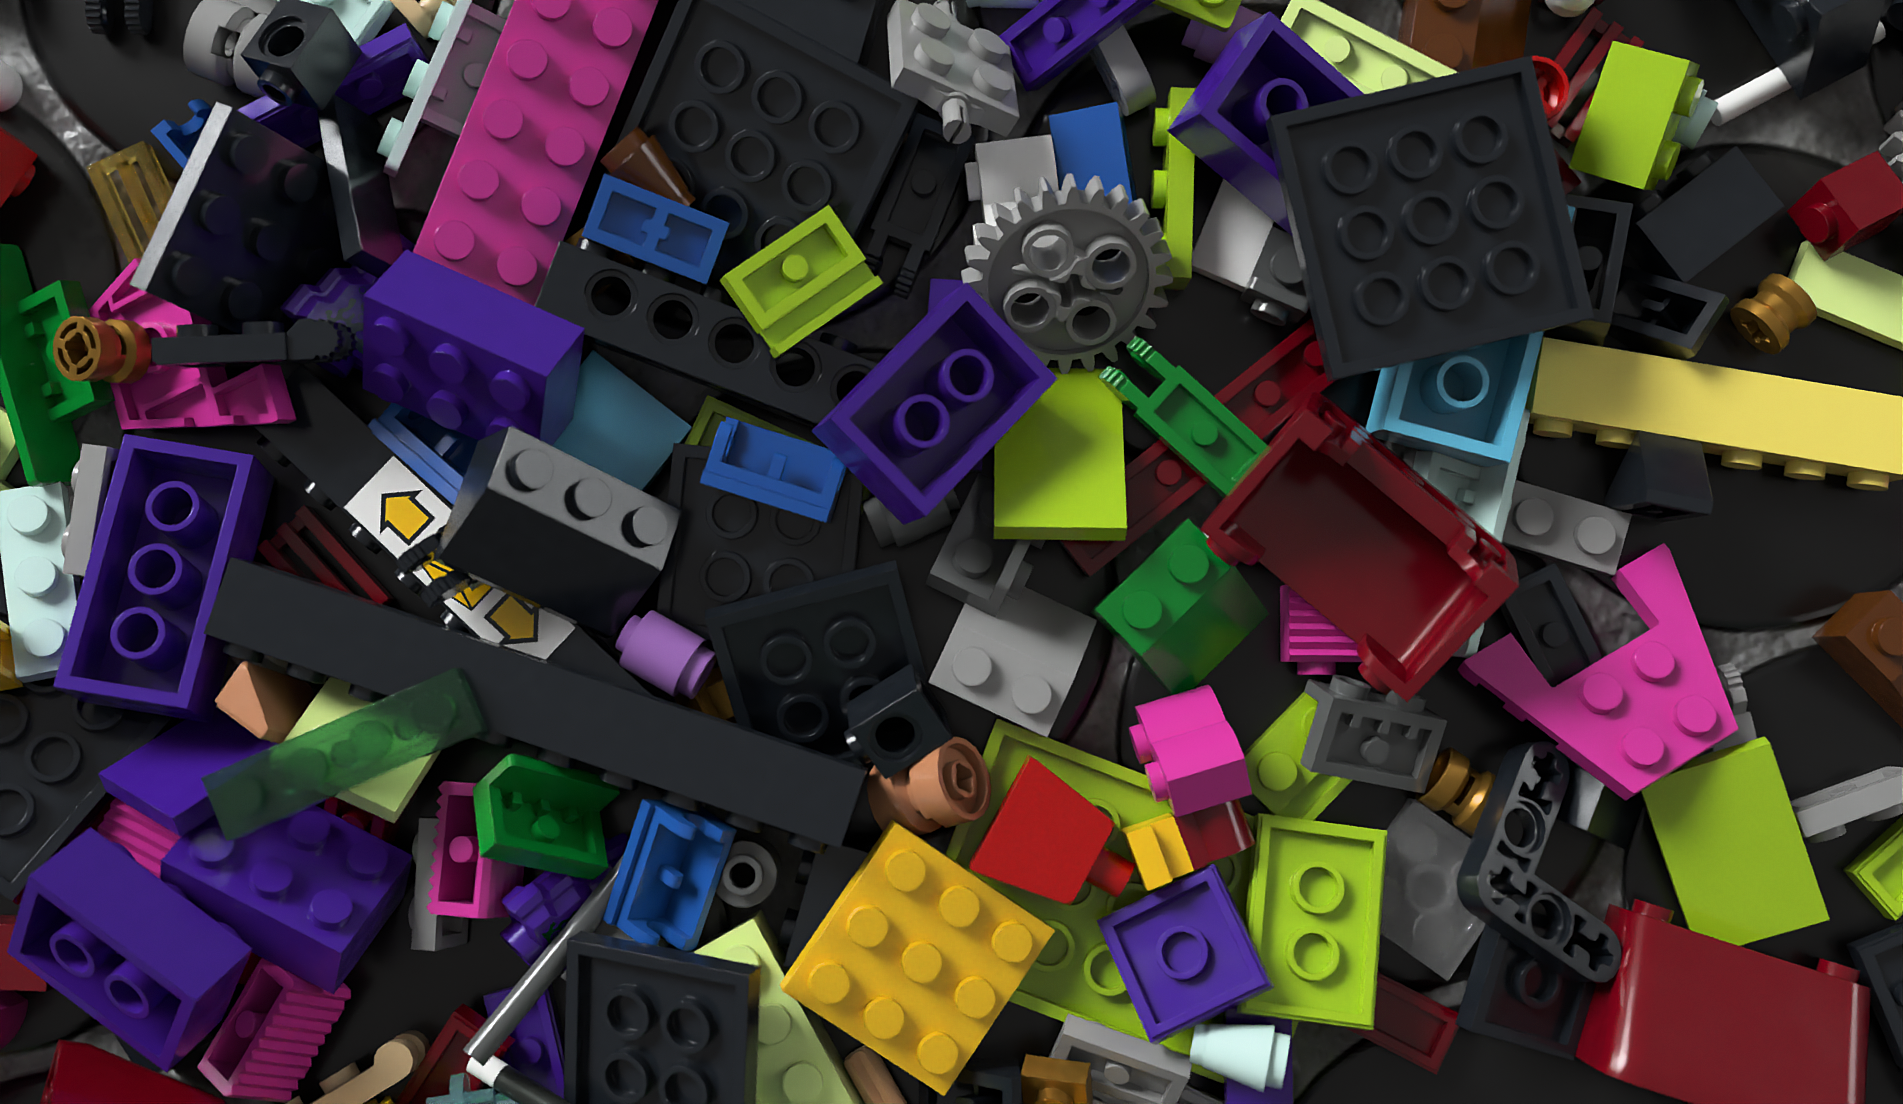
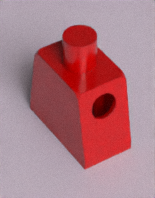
[969,755,1135,905]

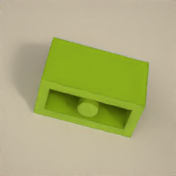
[1568,41,1704,190]

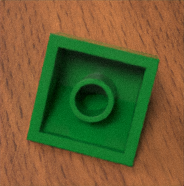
[1090,519,1270,695]

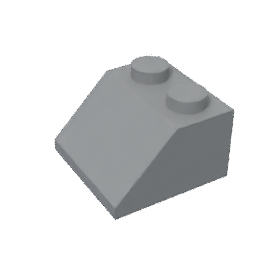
[929,587,1097,737]

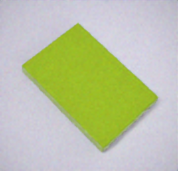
[994,368,1127,541]
[1640,736,1830,946]
[1237,813,1388,1031]

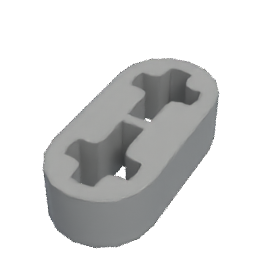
[1089,25,1156,116]

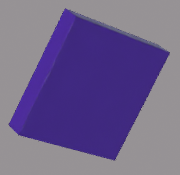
[98,708,281,836]
[1097,863,1275,1044]

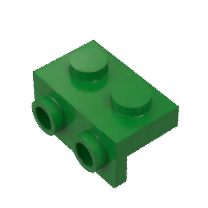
[473,754,620,880]

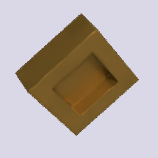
[1021,1054,1093,1104]

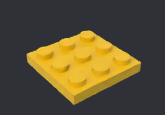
[779,819,1055,1096]

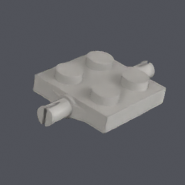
[887,0,1020,144]

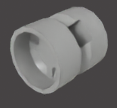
[183,0,269,98]

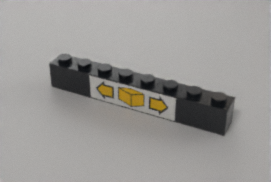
[253,364,664,770]

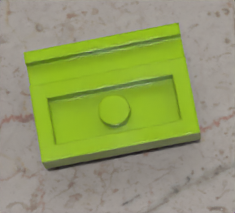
[720,205,883,359]
[1243,680,1352,821]

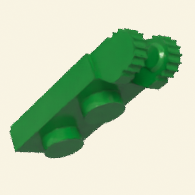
[1099,336,1268,498]

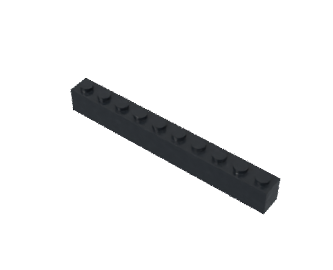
[204,557,868,854]

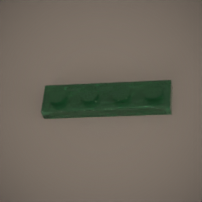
[201,668,487,841]

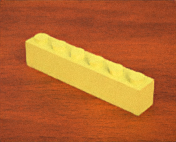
[1525,337,1903,491]

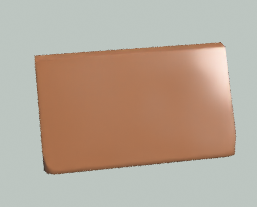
[215,661,315,744]

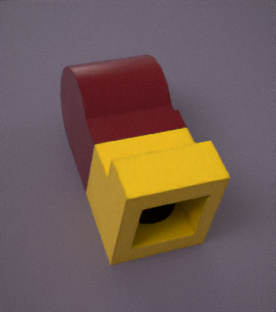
[1121,798,1256,891]

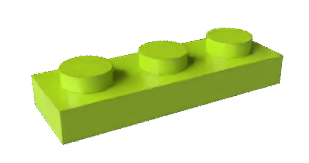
[1151,87,1196,290]

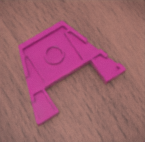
[89,258,297,430]
[1457,543,1739,801]

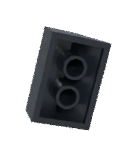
[433,426,682,638]

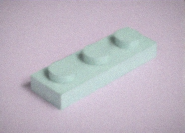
[0,481,81,683]

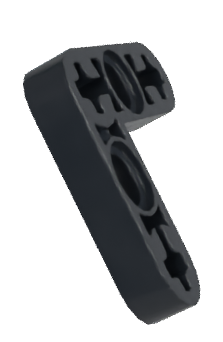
[1456,741,1622,983]

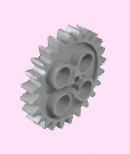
[961,173,1173,374]

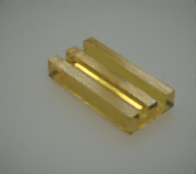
[86,141,173,264]

